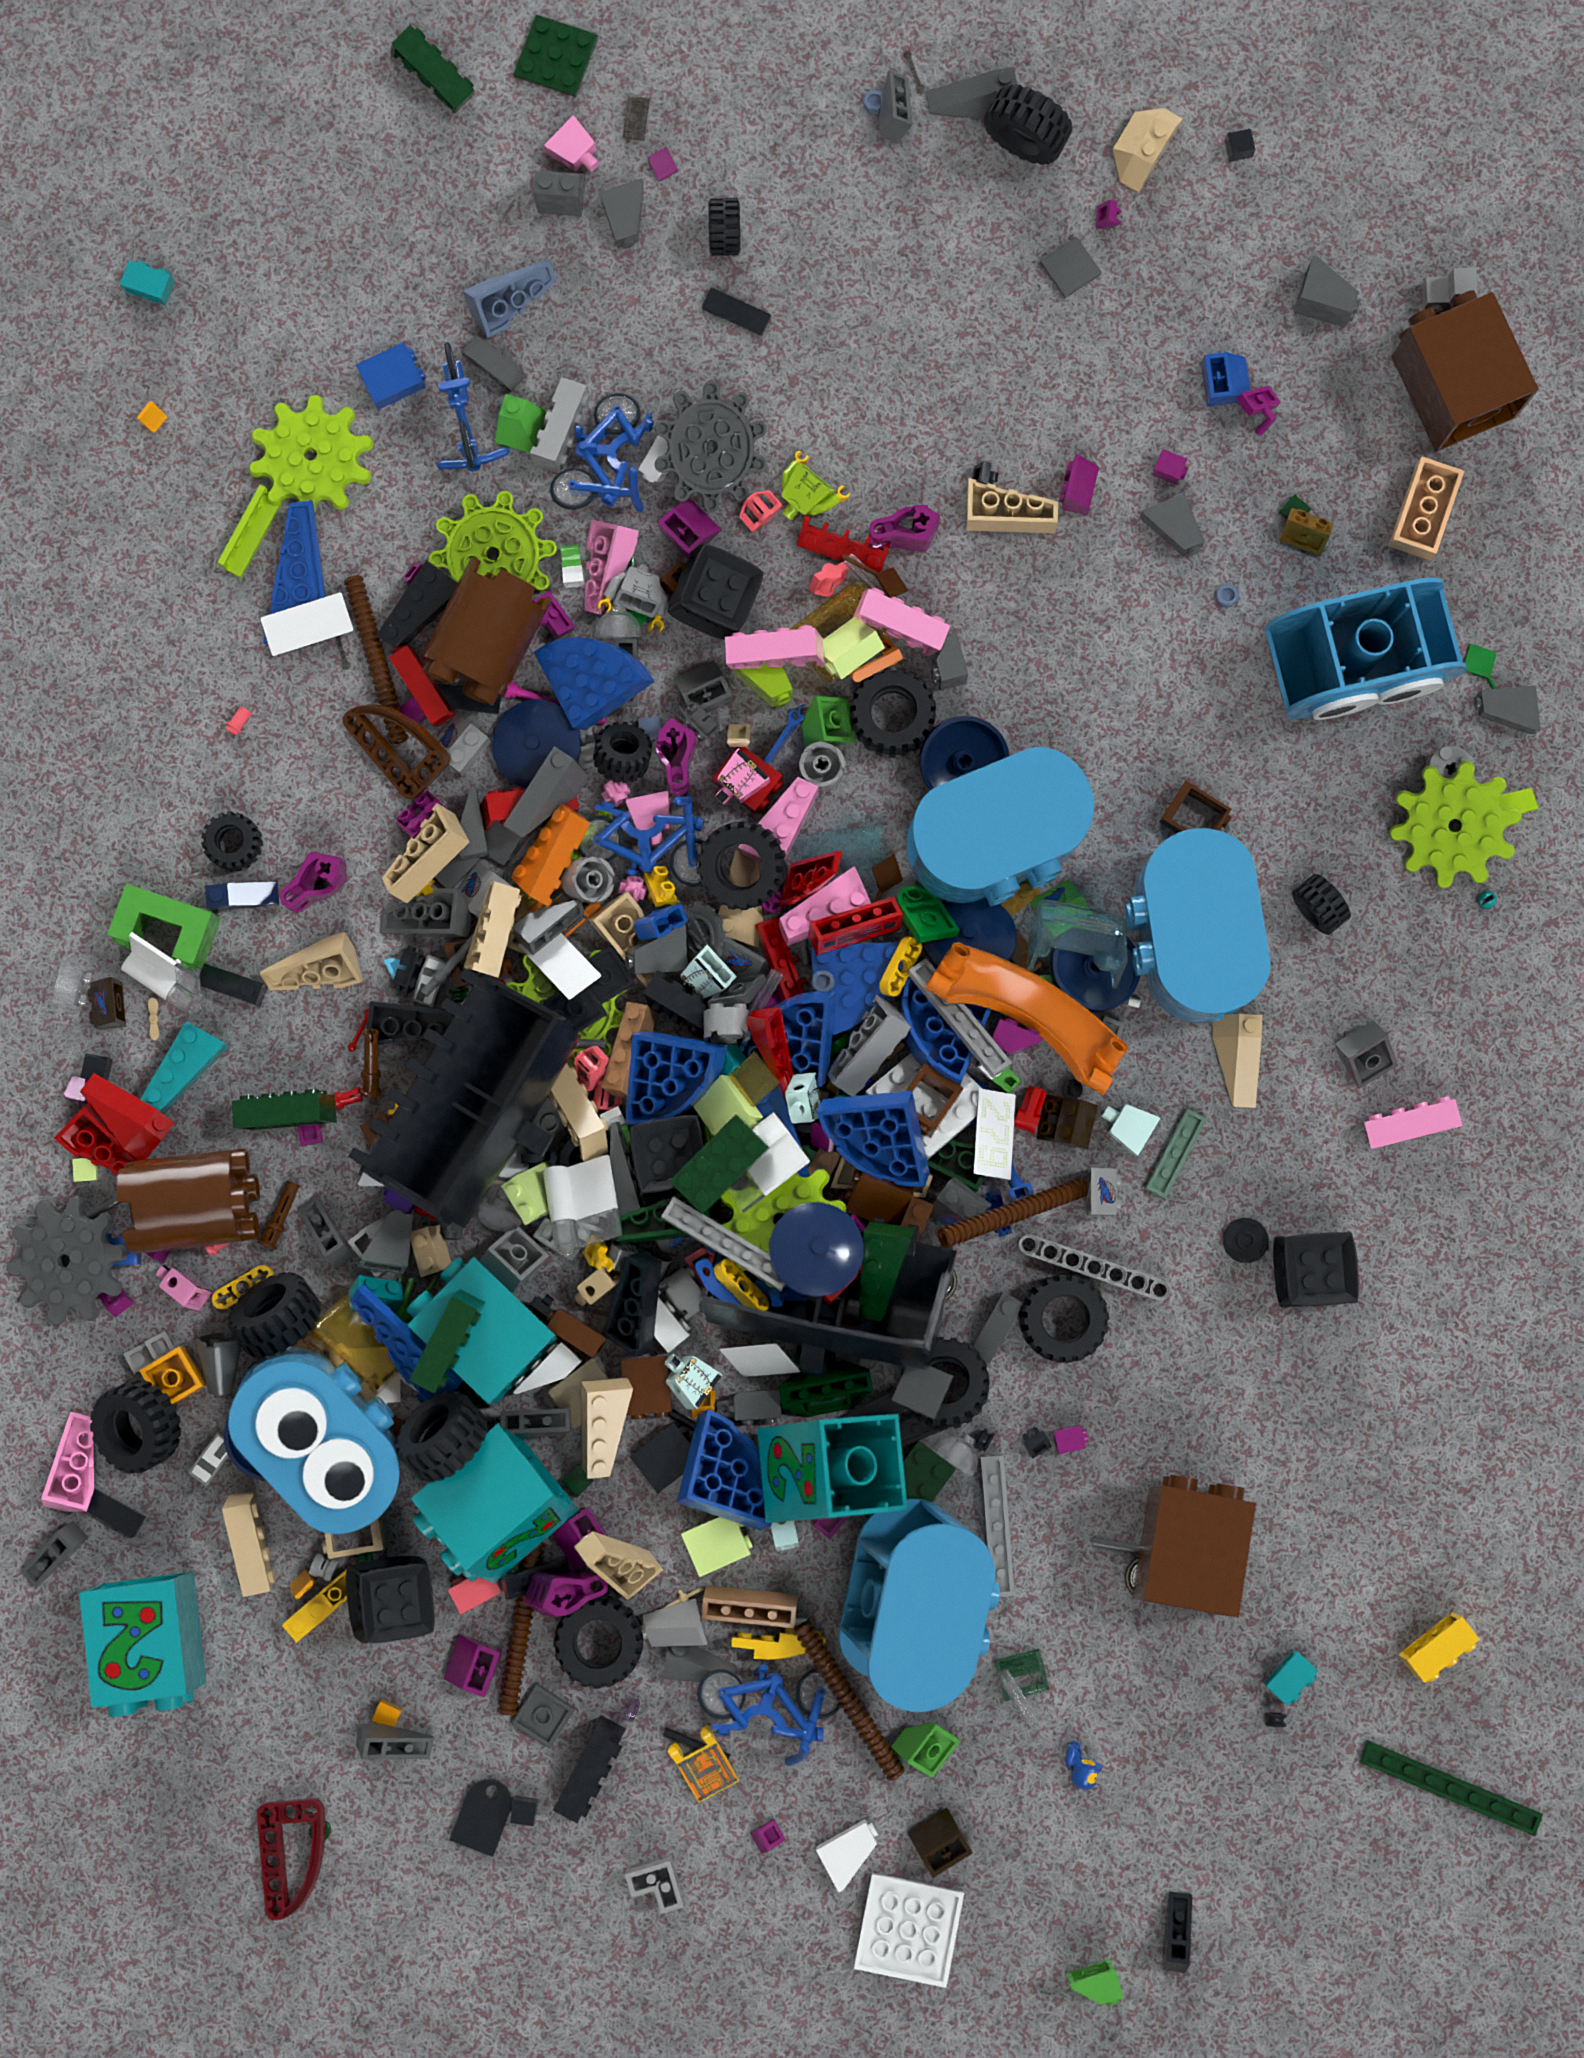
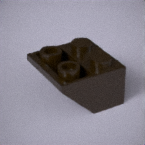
[1036,1095,1098,1150]
[907,1807,973,1878]

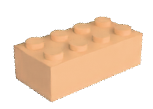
[1388,456,1464,561]

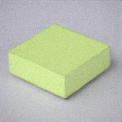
[72,1158,98,1182]

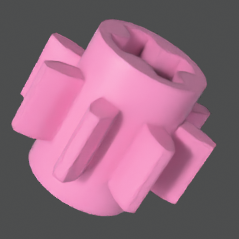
[601,780,631,807]
[618,875,647,903]

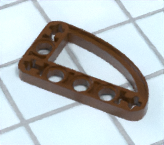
[343,704,450,799]

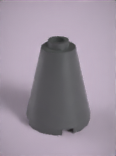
[195,1333,241,1398]

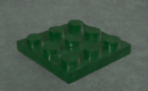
[514,14,598,97]

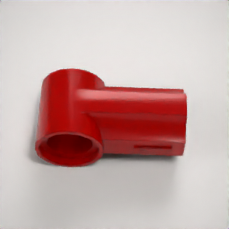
[1014,1085,1047,1134]

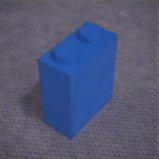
[356,342,427,410]

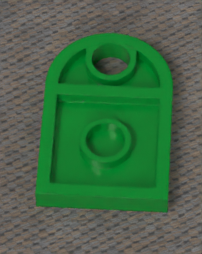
[896,886,959,943]

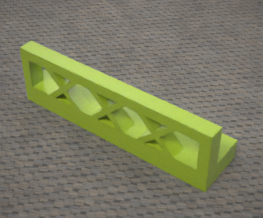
[218,485,283,579]

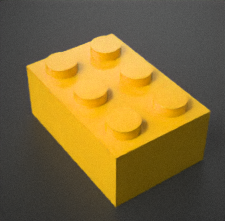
[1398,1612,1480,1683]

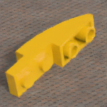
[282,1562,355,1643]
[731,1627,826,1660]

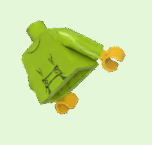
[781,451,850,520]

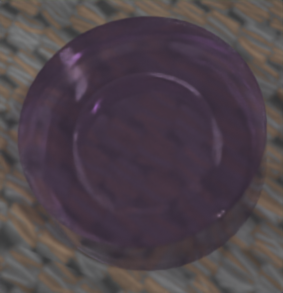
[623,1698,640,1723]

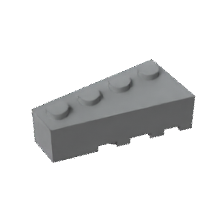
[530,377,590,474]
[827,994,911,1096]

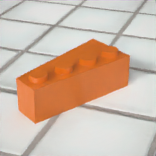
[510,803,590,907]

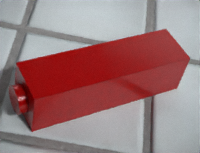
[389,645,456,727]

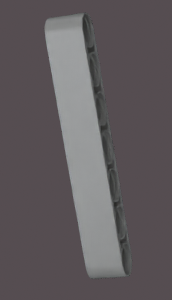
[1017,1234,1171,1301]

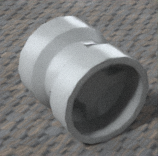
[309,1553,340,1583]

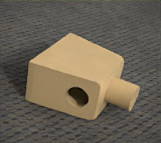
[574,1266,622,1306]

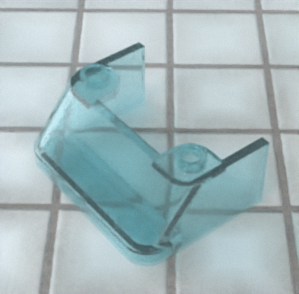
[1028,899,1128,988]

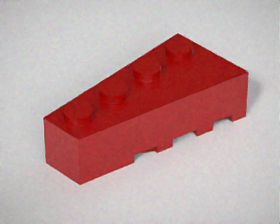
[480,787,579,831]

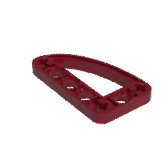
[257,1798,325,1920]

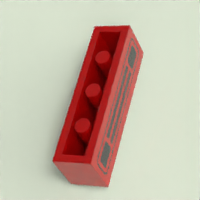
[808,896,903,955]

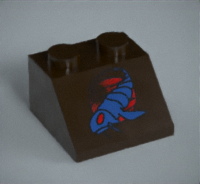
[87,977,126,1030]

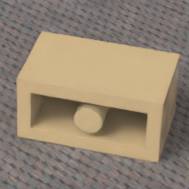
[410,1225,451,1277]

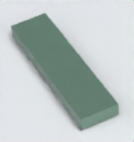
[1145,1108,1207,1199]

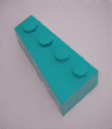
[140,1021,230,1113]

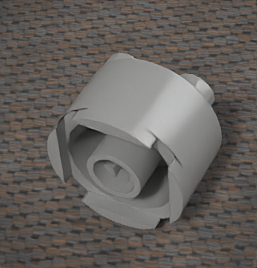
[799,742,845,791]
[1424,746,1475,778]
[560,857,614,903]
[703,1003,750,1044]
[659,1267,704,1321]

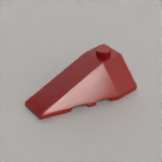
[779,850,842,907]
[747,1007,793,1102]
[80,1073,175,1161]
[54,1102,137,1176]

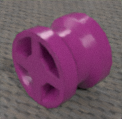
[762,891,782,913]

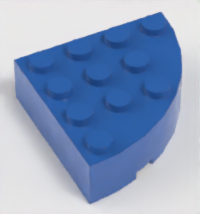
[534,637,655,730]
[811,942,902,1037]
[899,976,991,1085]
[739,991,836,1087]
[625,1030,727,1125]
[817,1091,930,1186]
[676,1409,772,1531]

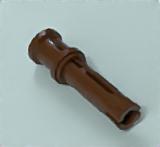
[361,1029,381,1098]
[257,1180,300,1250]

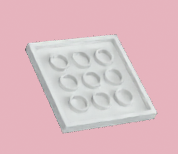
[865,1053,982,1160]
[854,1872,964,1988]

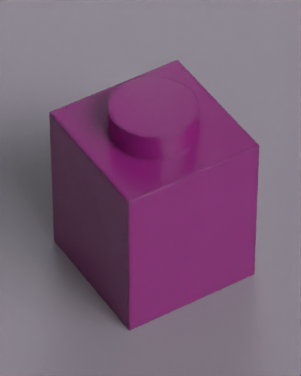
[1152,449,1189,485]
[1052,1425,1089,1454]

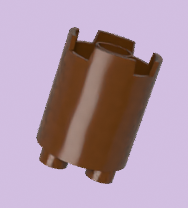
[421,558,552,705]
[117,1148,260,1254]

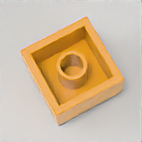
[139,1346,207,1405]

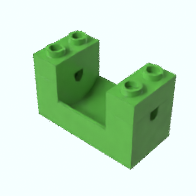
[107,883,221,971]

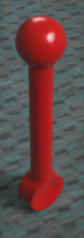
[347,1008,369,1052]

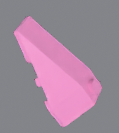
[584,520,639,615]
[41,1412,94,1512]

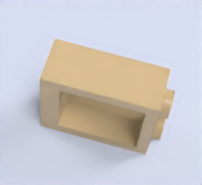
[322,1515,387,1559]

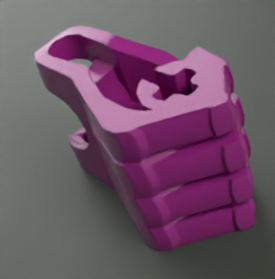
[869,505,941,552]
[655,718,697,797]
[279,851,347,913]
[523,1569,608,1617]

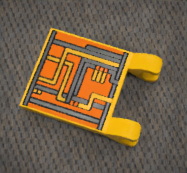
[668,1725,739,1803]

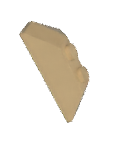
[1113,108,1183,193]

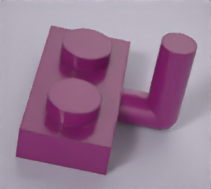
[1236,385,1281,436]
[532,591,575,640]

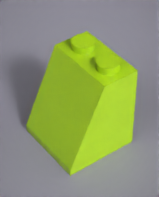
[731,663,793,708]

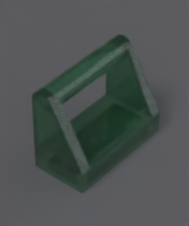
[994,1649,1050,1702]

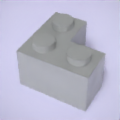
[1422,268,1477,313]
[625,1855,685,1914]

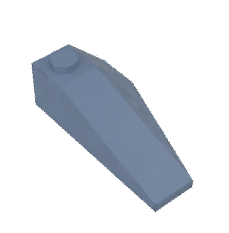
[463,260,556,338]

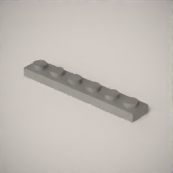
[907,959,1012,1078]
[661,1197,785,1291]
[980,1455,1015,1597]

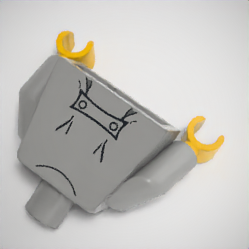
[596,564,667,633]

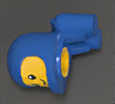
[1064,1741,1103,1790]

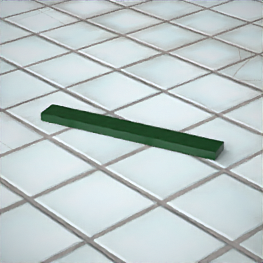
[1359,1740,1543,1836]

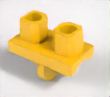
[643,866,678,907]

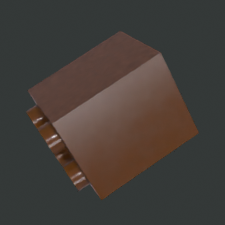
[1392,290,1539,452]
[1132,1475,1256,1618]

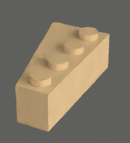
[966,478,1058,534]
[548,1063,609,1162]

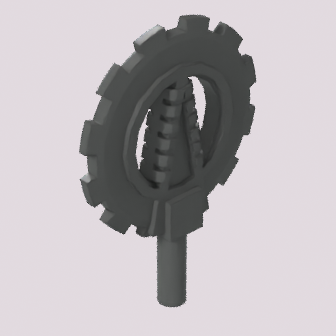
[674,892,726,964]

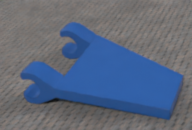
[764,704,806,764]

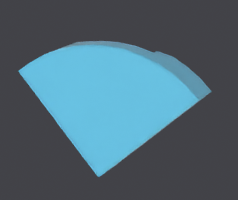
[384,958,407,980]

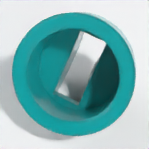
[1477,891,1497,909]

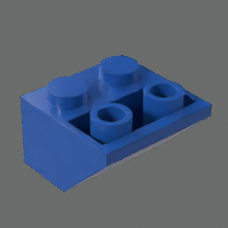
[1201,352,1251,406]

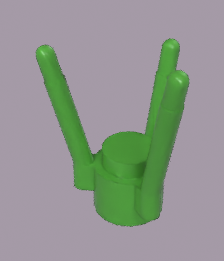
[395,1276,438,1324]

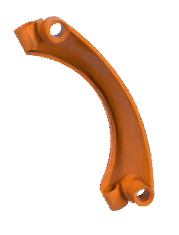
[925,942,1128,1095]

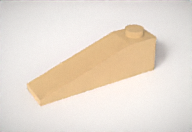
[718,850,763,948]
[587,892,665,988]
[260,932,362,991]
[1212,1014,1262,1108]

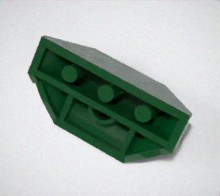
[778,1360,873,1417]

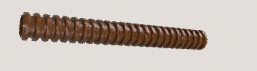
[344,575,409,744]
[937,1178,1088,1248]
[497,1539,546,1716]
[793,1621,905,1781]

